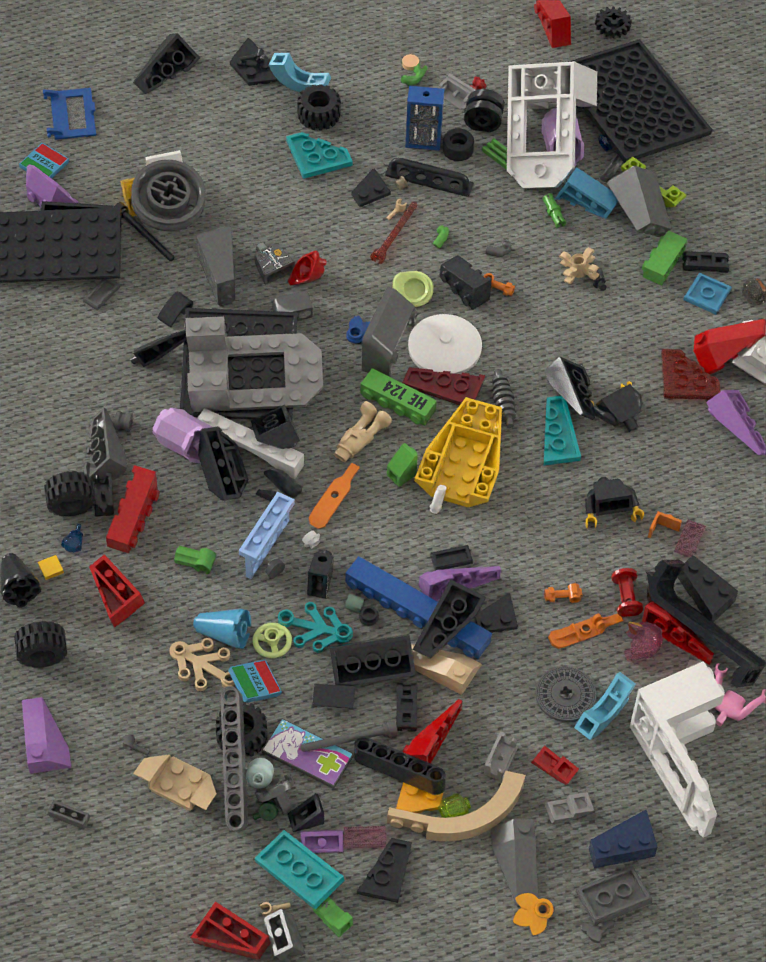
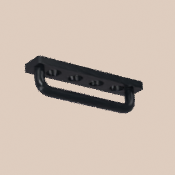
[385,157,474,197]

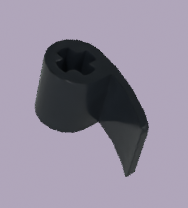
[157,291,193,327]

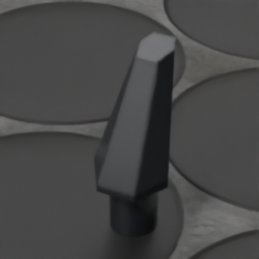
[593,268,607,291]
[256,489,277,502]

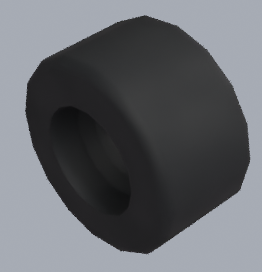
[442,128,474,161]

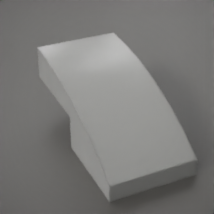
[545,792,594,824]

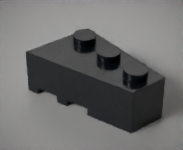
[439,255,492,310]

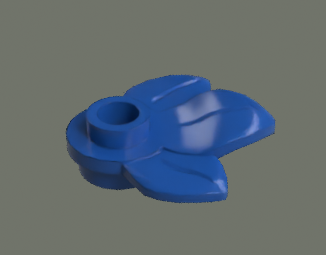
[346,316,370,344]

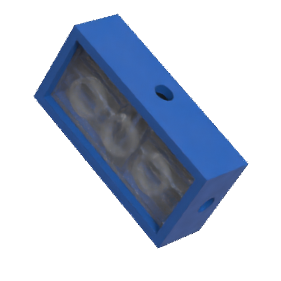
[405,86,445,151]

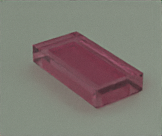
[674,520,706,558]
[344,826,386,849]

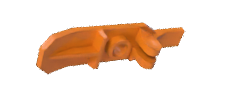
[309,463,360,529]
[548,613,624,649]

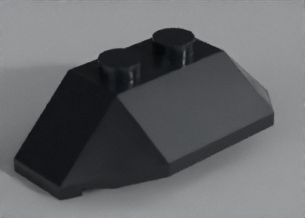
[198,426,249,501]

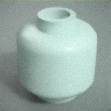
[246,758,274,789]

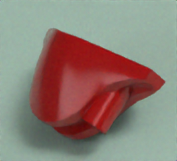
[288,250,327,286]

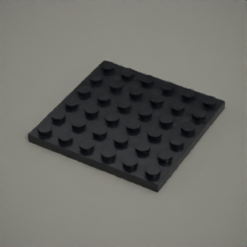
[179,308,298,420]

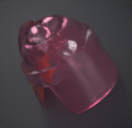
[624,622,663,662]

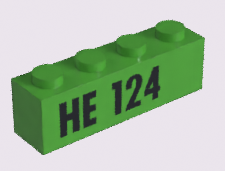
[360,368,437,426]

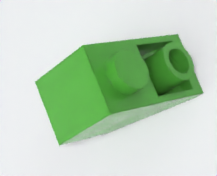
[387,443,418,487]

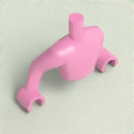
[714,663,766,726]

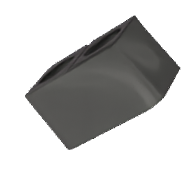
[272,291,313,321]

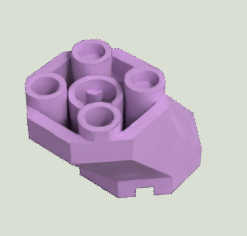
[542,109,584,166]
[152,408,212,463]

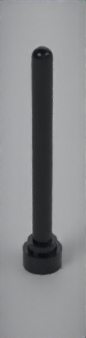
[114,202,174,261]

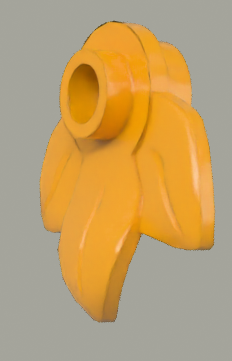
[513,893,553,935]

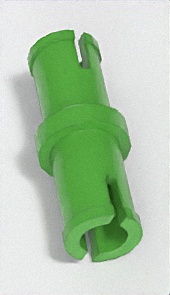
[542,193,566,228]

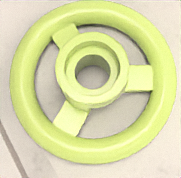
[252,623,292,658]

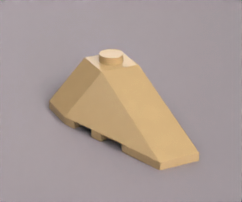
[411,644,482,695]

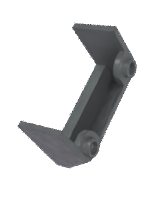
[361,287,418,377]

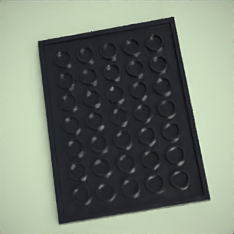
[568,39,713,163]

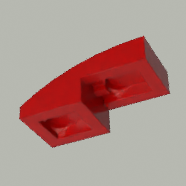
[531,745,579,785]

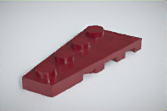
[402,367,485,405]

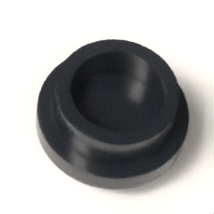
[359,606,379,626]

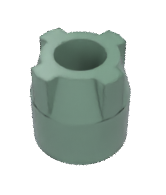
[345,593,364,613]

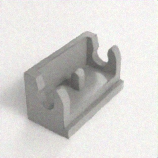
[439,74,475,112]
[484,731,518,781]

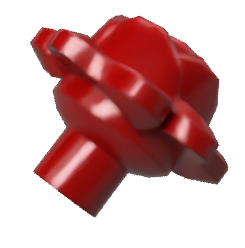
[470,76,487,90]

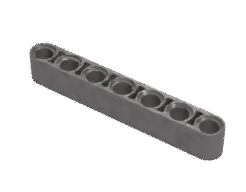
[221,686,248,832]

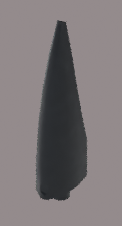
[130,330,187,367]

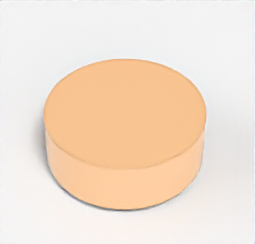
[402,54,419,71]

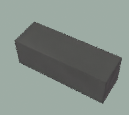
[48,800,90,829]

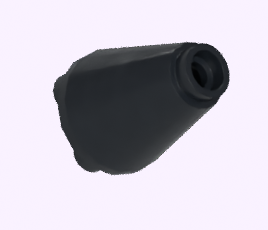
[1,553,41,608]

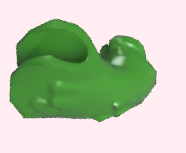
[401,63,427,87]

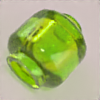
[438,793,471,818]

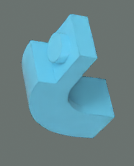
[269,53,331,92]
[574,672,636,740]

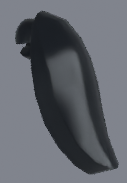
[264,468,302,498]

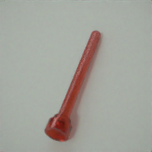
[370,201,418,264]

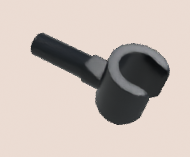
[240,49,265,63]

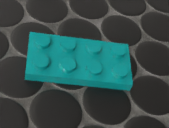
[254,830,345,909]

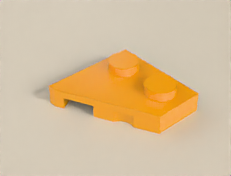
[396,782,444,813]

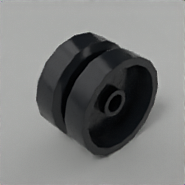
[464,89,505,132]

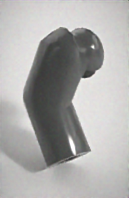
[486,241,512,257]

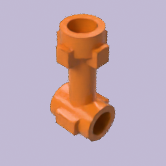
[483,273,515,296]
[544,583,582,603]

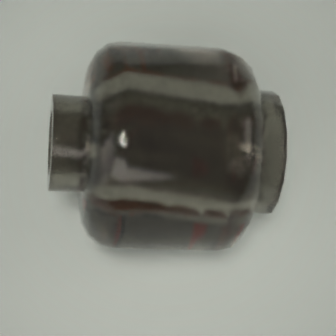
[742,278,766,305]

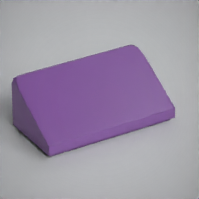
[301,829,343,853]

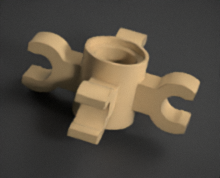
[559,247,599,284]

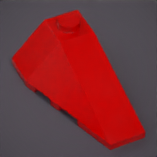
[693,319,766,375]
[641,601,714,665]
[403,699,463,764]

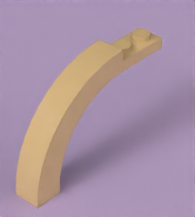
[387,771,526,841]

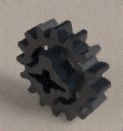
[595,6,632,38]

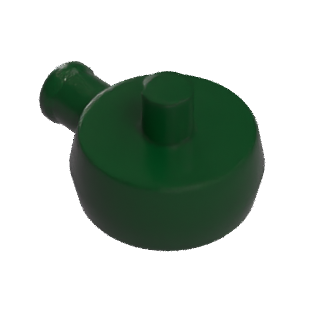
[252,801,278,821]

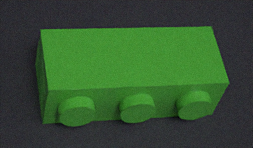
[642,230,688,286]

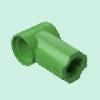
[174,546,216,574]

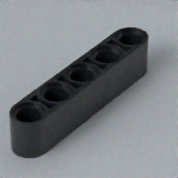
[354,737,446,795]

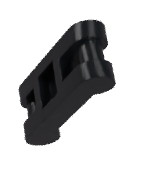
[682,251,729,273]
[396,683,417,731]

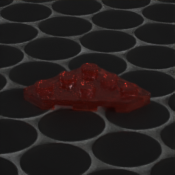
[661,349,720,400]

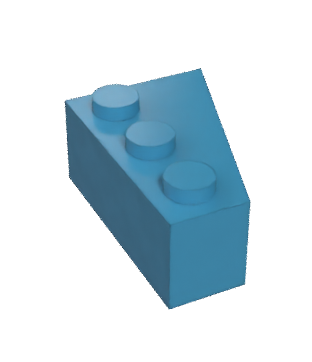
[555,167,618,219]

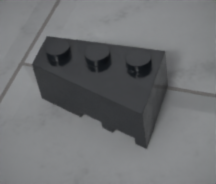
[678,555,738,622]

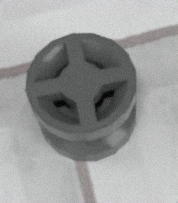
[114,411,133,432]

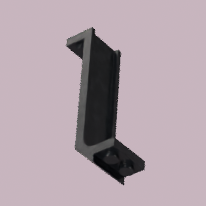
[646,559,766,688]

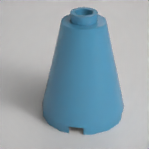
[193,609,251,648]

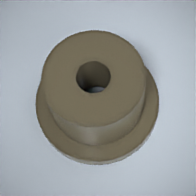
[395,176,409,191]

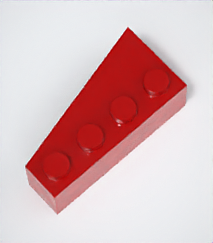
[106,465,160,553]

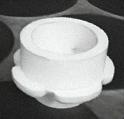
[302,531,320,548]

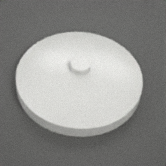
[408,314,482,374]

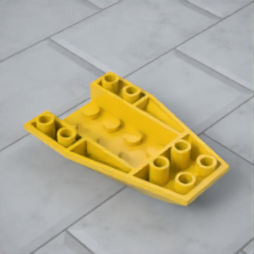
[414,397,502,508]

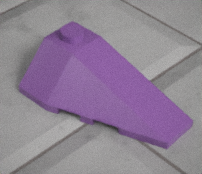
[706,390,766,455]
[419,566,501,601]
[22,697,71,774]

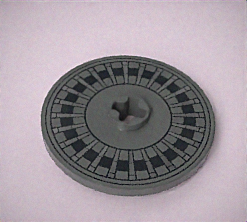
[536,666,596,722]

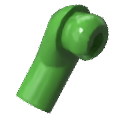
[432,225,450,249]

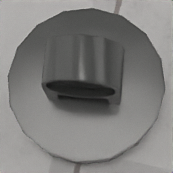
[255,774,295,815]

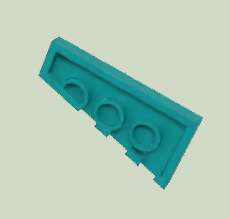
[543,396,581,466]

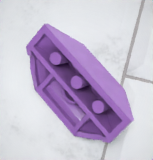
[26,164,79,208]

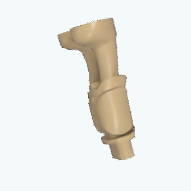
[334,401,392,462]

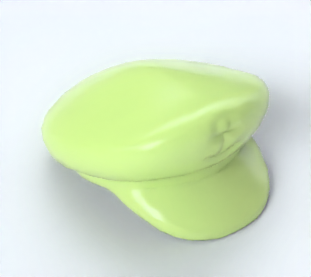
[392,271,434,307]

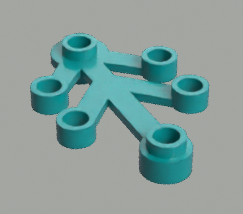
[278,602,353,653]

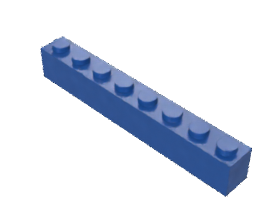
[345,556,492,659]

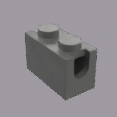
[264,909,305,962]

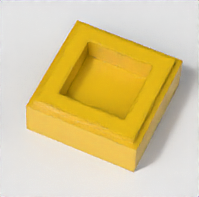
[38,555,64,580]

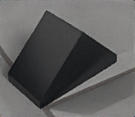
[287,793,324,832]

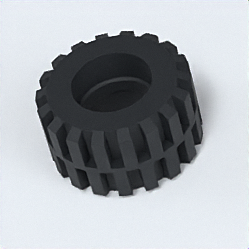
[297,84,341,131]
[44,471,96,517]
[14,621,67,668]
[215,702,267,758]

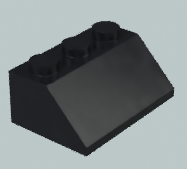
[251,404,300,449]

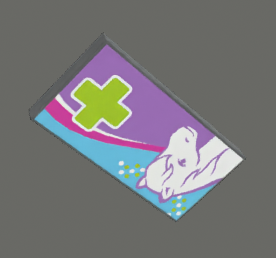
[262,718,354,789]

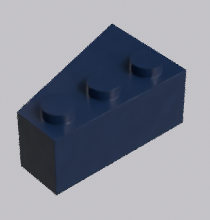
[589,810,658,868]

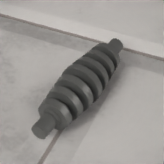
[492,369,516,428]

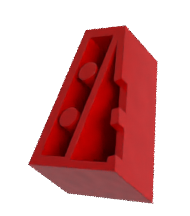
[534,0,571,48]
[190,901,271,960]

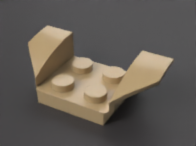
[133,755,216,811]

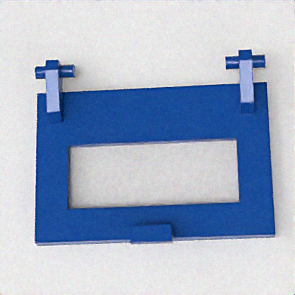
[43,88,96,140]

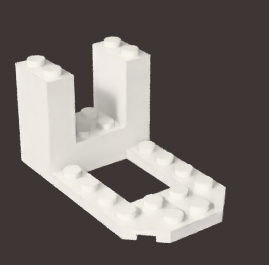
[507,62,597,189]
[630,661,725,837]

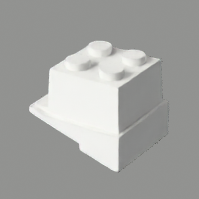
[732,320,766,384]

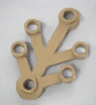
[169,638,236,691]

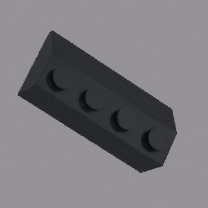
[330,634,416,686]

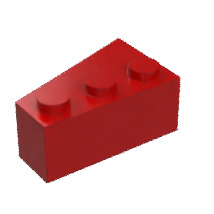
[89,554,145,627]

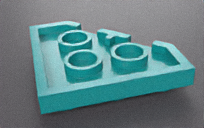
[286,132,353,179]

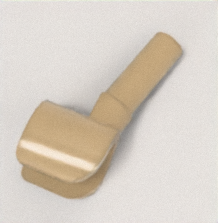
[386,199,407,220]
[260,902,291,917]

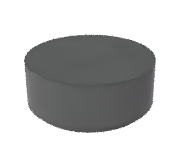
[265,559,285,578]

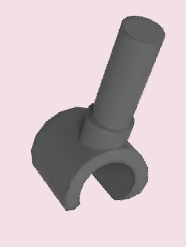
[123,735,150,756]

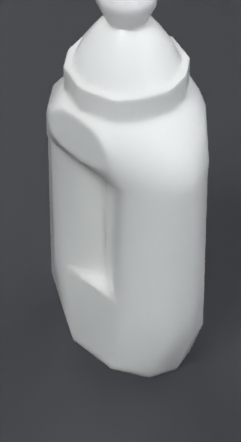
[430,485,446,514]

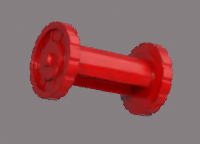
[611,568,644,617]

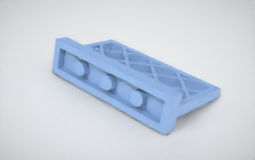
[239,492,295,579]

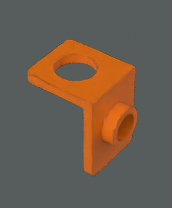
[648,511,682,538]

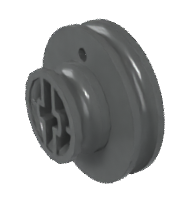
[131,160,206,231]

